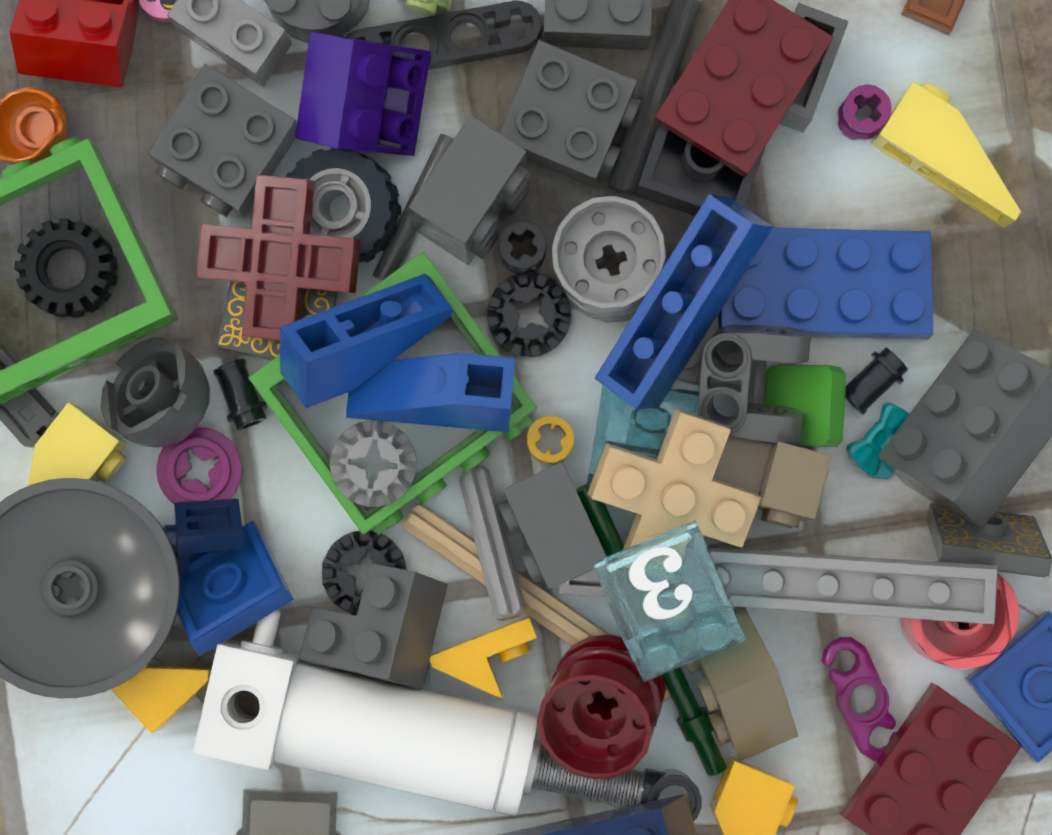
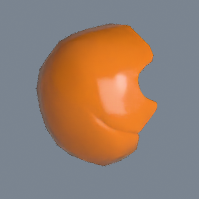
[0,86,68,164]

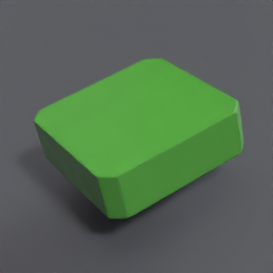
[765,365,846,447]

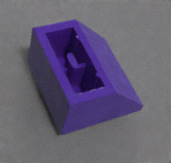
[295,32,431,156]

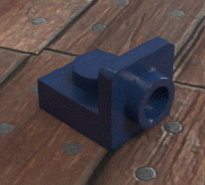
[164,499,243,576]

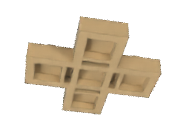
[587,409,762,582]

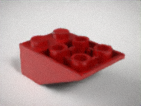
[9,0,139,88]

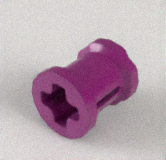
[837,84,892,140]

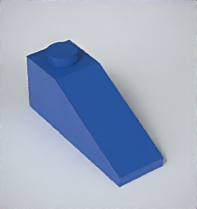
[280,274,452,408]

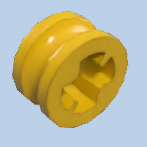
[527,416,574,464]

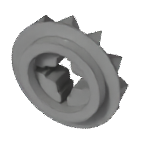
[330,420,417,507]

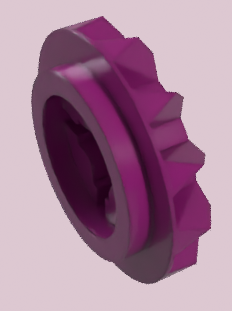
[156,427,243,504]

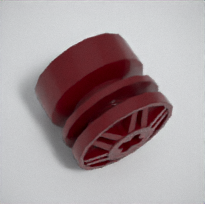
[537,634,666,779]

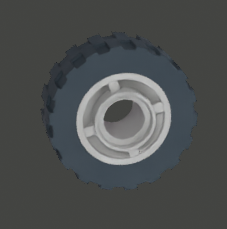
[286,147,401,263]

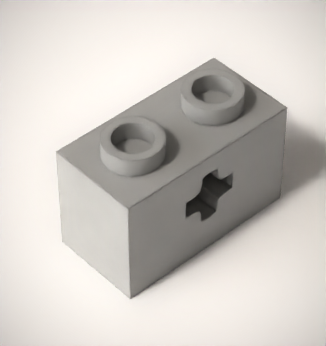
[167,0,292,87]

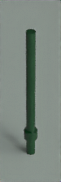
[576,482,727,776]

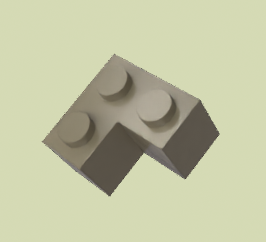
[713,436,832,528]
[678,605,798,761]

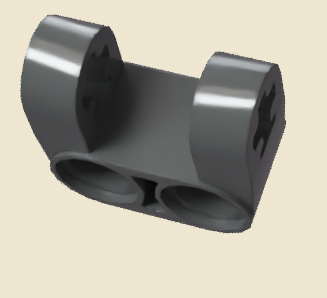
[698,324,811,443]

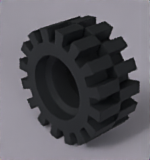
[14,219,118,318]

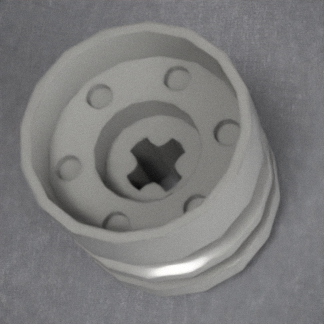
[552,196,667,323]

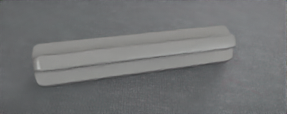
[459,467,525,620]

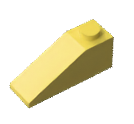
[872,81,1021,228]

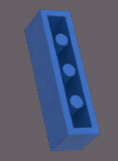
[594,194,773,409]

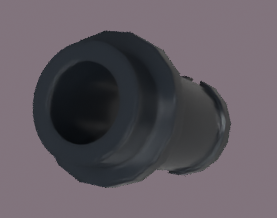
[845,347,908,415]
[213,359,268,430]

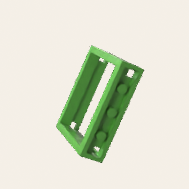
[0,137,179,404]
[248,251,537,536]

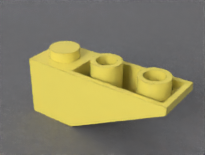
[28,402,129,486]

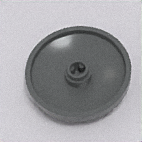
[0,478,181,699]

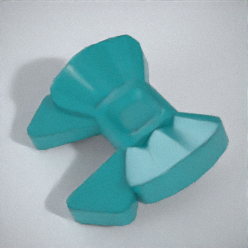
[846,402,909,479]

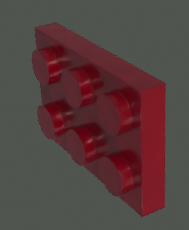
[654,0,833,178]
[840,682,1022,835]

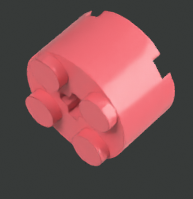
[899,560,1019,669]

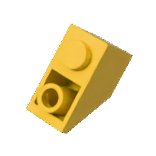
[710,756,798,835]

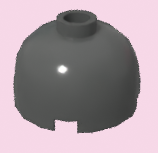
[101,337,210,448]

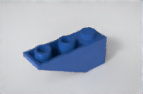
[346,353,515,432]

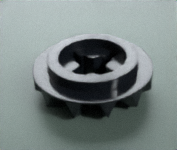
[487,272,571,357]
[322,531,407,615]

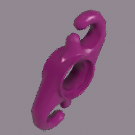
[821,637,897,761]

